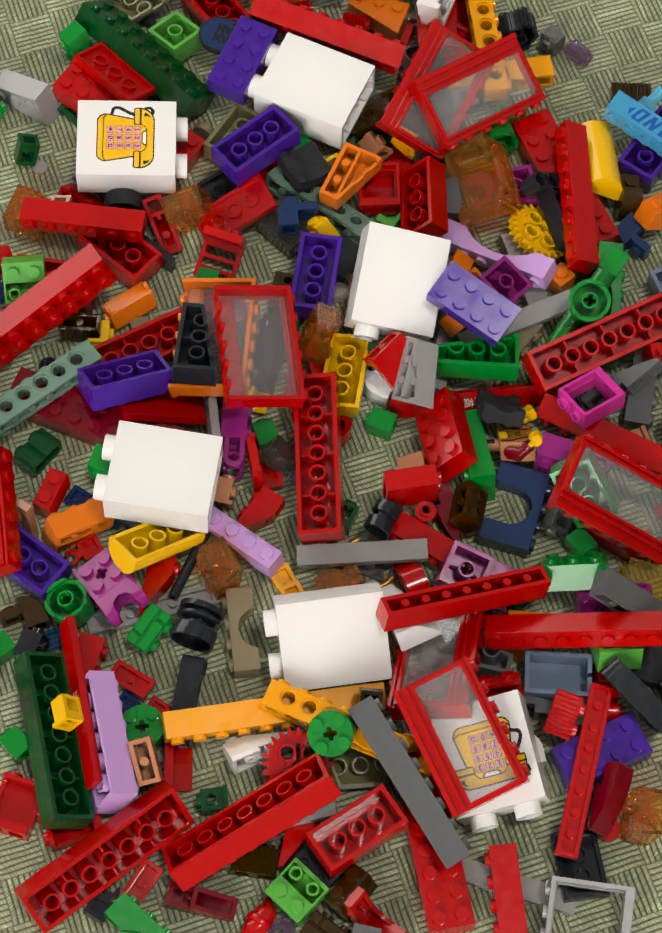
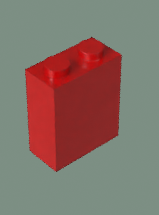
[382,464,442,507]

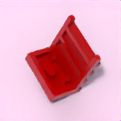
[193,223,248,278]
[246,432,284,492]

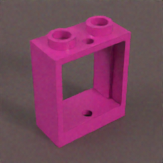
[557,366,626,429]

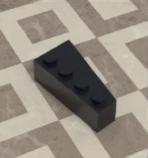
[172,302,216,387]

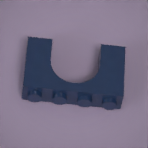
[477,461,553,559]

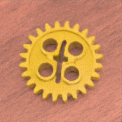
[507,204,565,261]

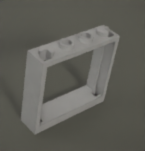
[539,876,636,933]

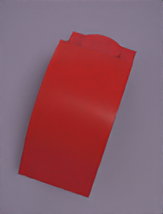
[393,562,430,593]

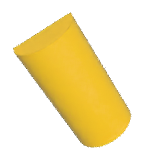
[582,120,623,201]
[323,333,370,418]
[109,523,206,574]

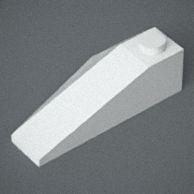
[381,583,443,652]
[223,730,304,775]

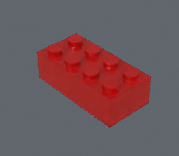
[399,155,449,237]
[74,235,163,288]
[413,386,478,483]
[305,784,409,879]

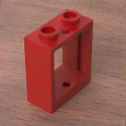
[359,161,400,215]

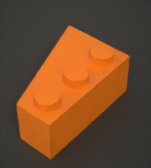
[319,142,382,210]

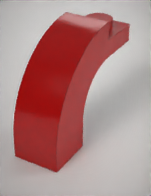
[344,886,407,933]

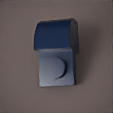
[278,196,318,235]
[618,212,651,261]

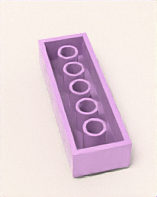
[85,670,139,814]

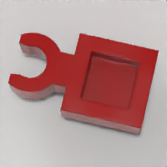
[64,533,104,568]

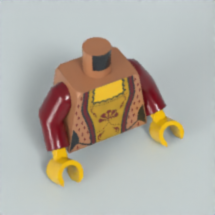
[486,405,543,461]

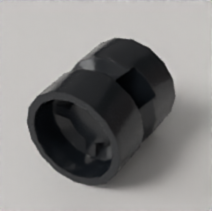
[364,498,402,539]

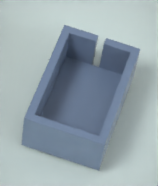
[522,650,592,704]

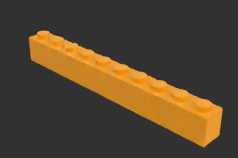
[161,681,387,746]

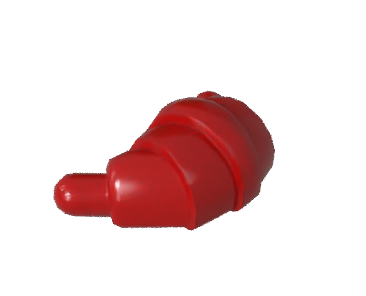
[240,897,277,933]

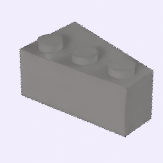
[0,69,60,127]
[391,337,439,409]

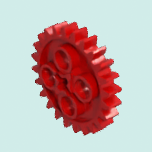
[260,726,335,783]

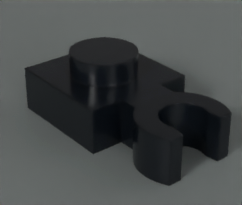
[83,887,121,925]

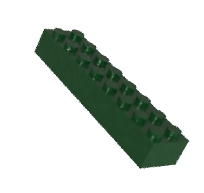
[74,0,216,117]
[13,651,95,829]

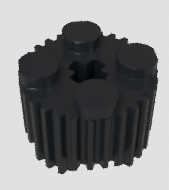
[497,6,539,51]

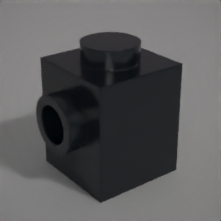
[13,627,50,656]

